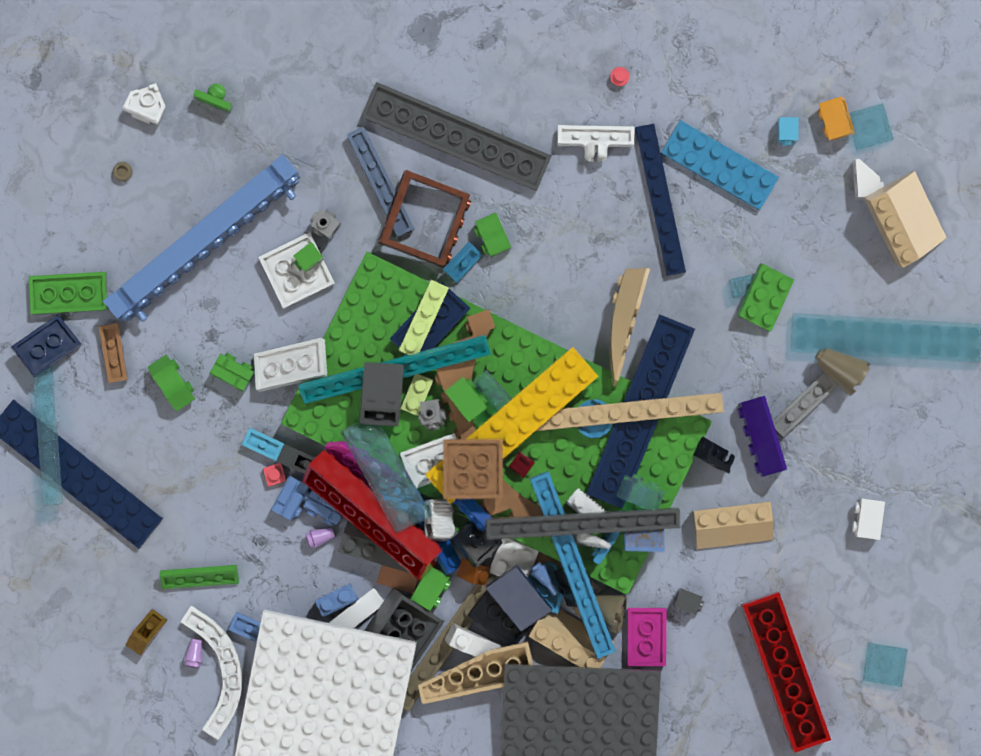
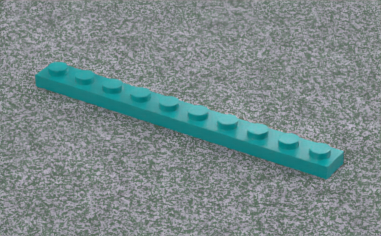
[299,335,491,404]

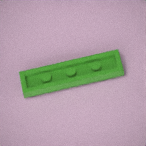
[159,565,239,589]

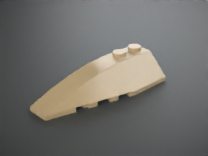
[609,268,650,386]
[418,642,534,704]

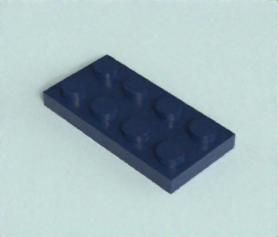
[389,282,471,355]

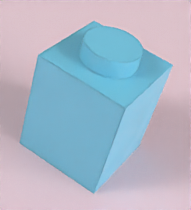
[777,117,799,146]

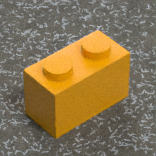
[818,96,855,141]

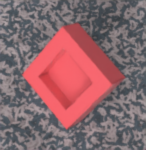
[263,463,287,487]

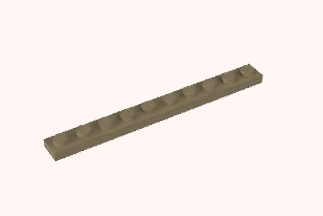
[403,561,499,712]

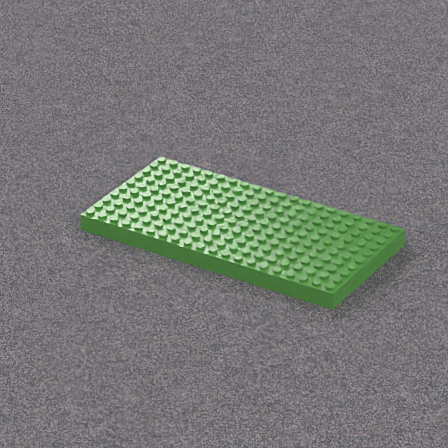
[281,252,712,595]

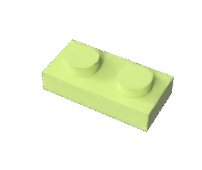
[401,374,433,416]

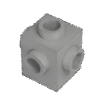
[310,210,341,240]
[418,399,448,430]

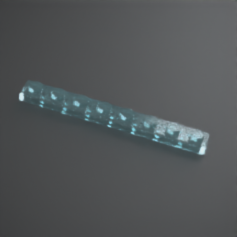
[33,366,63,506]

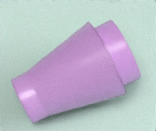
[305,527,335,548]
[183,639,203,668]

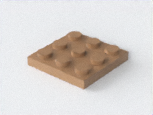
[443,439,503,499]

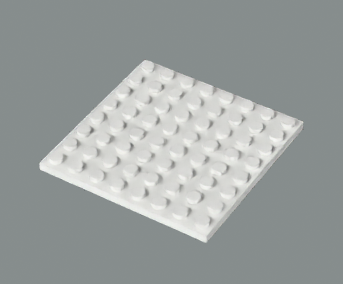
[235,610,417,756]

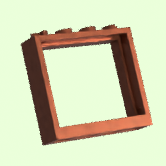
[378,170,471,267]

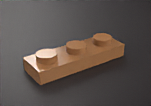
[99,323,128,383]

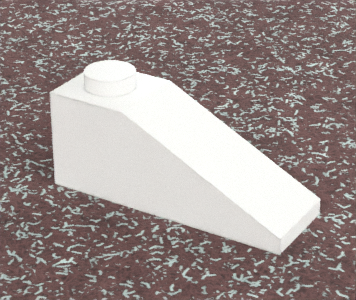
[444,623,504,657]

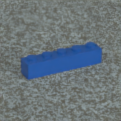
[452,499,492,532]

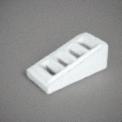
[573,534,611,549]

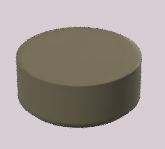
[113,162,133,182]

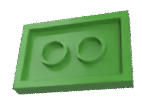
[736,263,794,332]

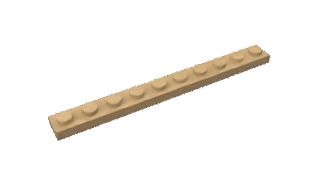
[536,393,724,431]

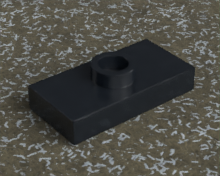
[554,568,577,608]

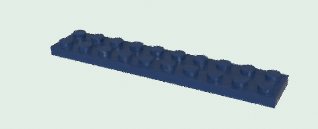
[586,314,695,509]
[0,399,164,549]

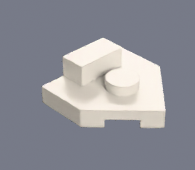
[123,83,166,125]

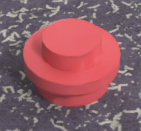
[610,67,629,86]

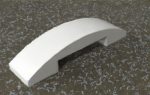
[329,588,384,628]

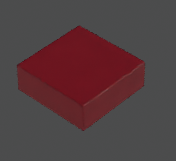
[508,451,535,478]

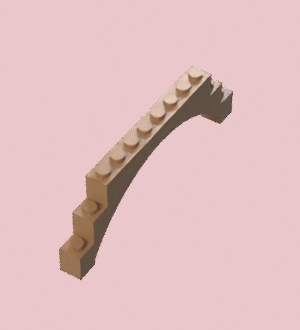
[434,309,549,537]

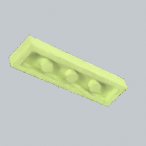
[399,280,449,355]

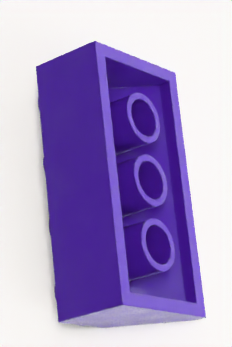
[737,395,787,477]

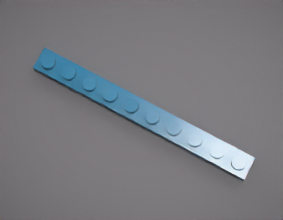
[529,471,616,659]

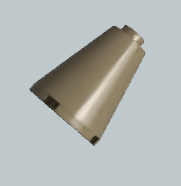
[815,348,871,396]
[572,595,627,634]

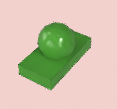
[193,83,233,113]

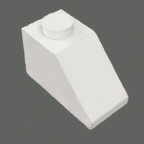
[853,159,884,200]

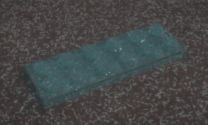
[341,422,431,533]

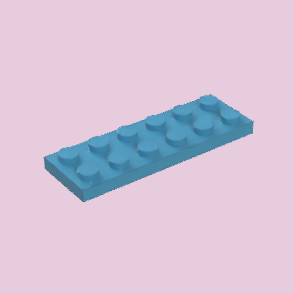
[661,120,779,211]

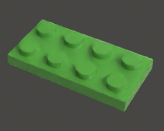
[29,272,108,315]

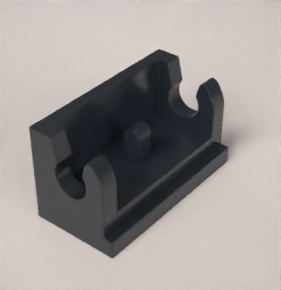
[693,436,735,474]

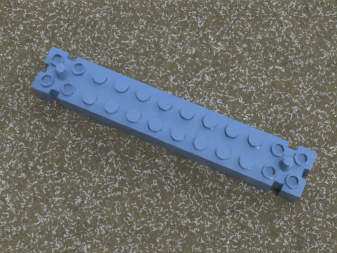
[103,154,300,322]

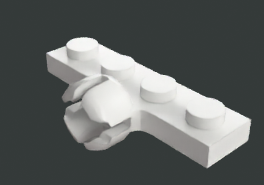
[558,125,634,162]

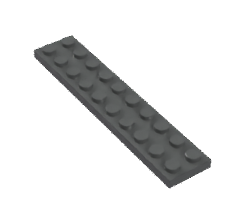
[361,82,552,191]

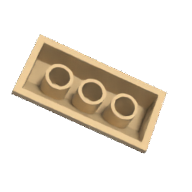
[692,502,773,549]
[528,609,614,668]

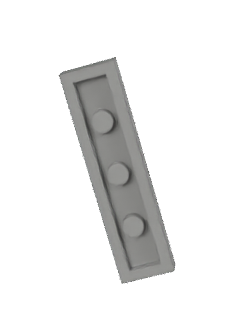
[773,372,838,438]

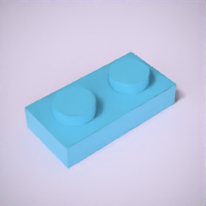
[241,428,284,461]

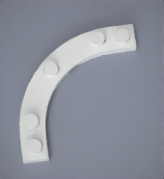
[181,606,242,740]

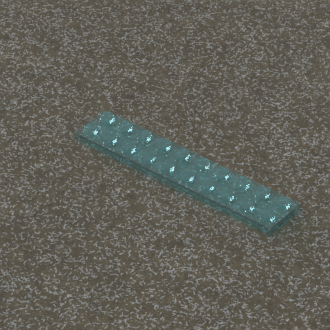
[791,313,981,363]

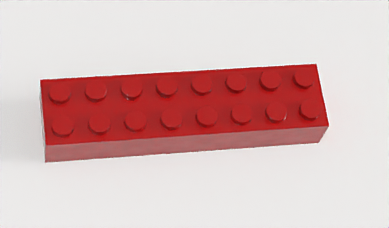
[302,450,442,581]
[740,591,831,753]

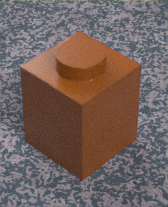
[457,558,491,585]

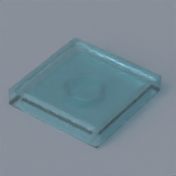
[849,103,894,151]
[863,642,908,687]

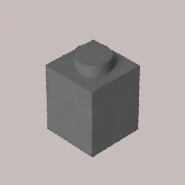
[673,588,704,615]

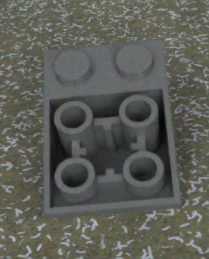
[360,362,404,426]

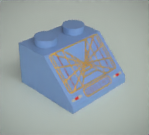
[623,529,665,552]

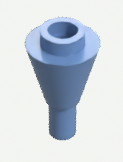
[530,562,559,596]

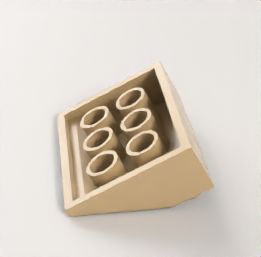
[864,171,947,268]

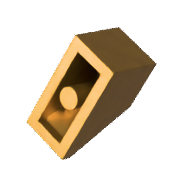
[125,609,167,656]

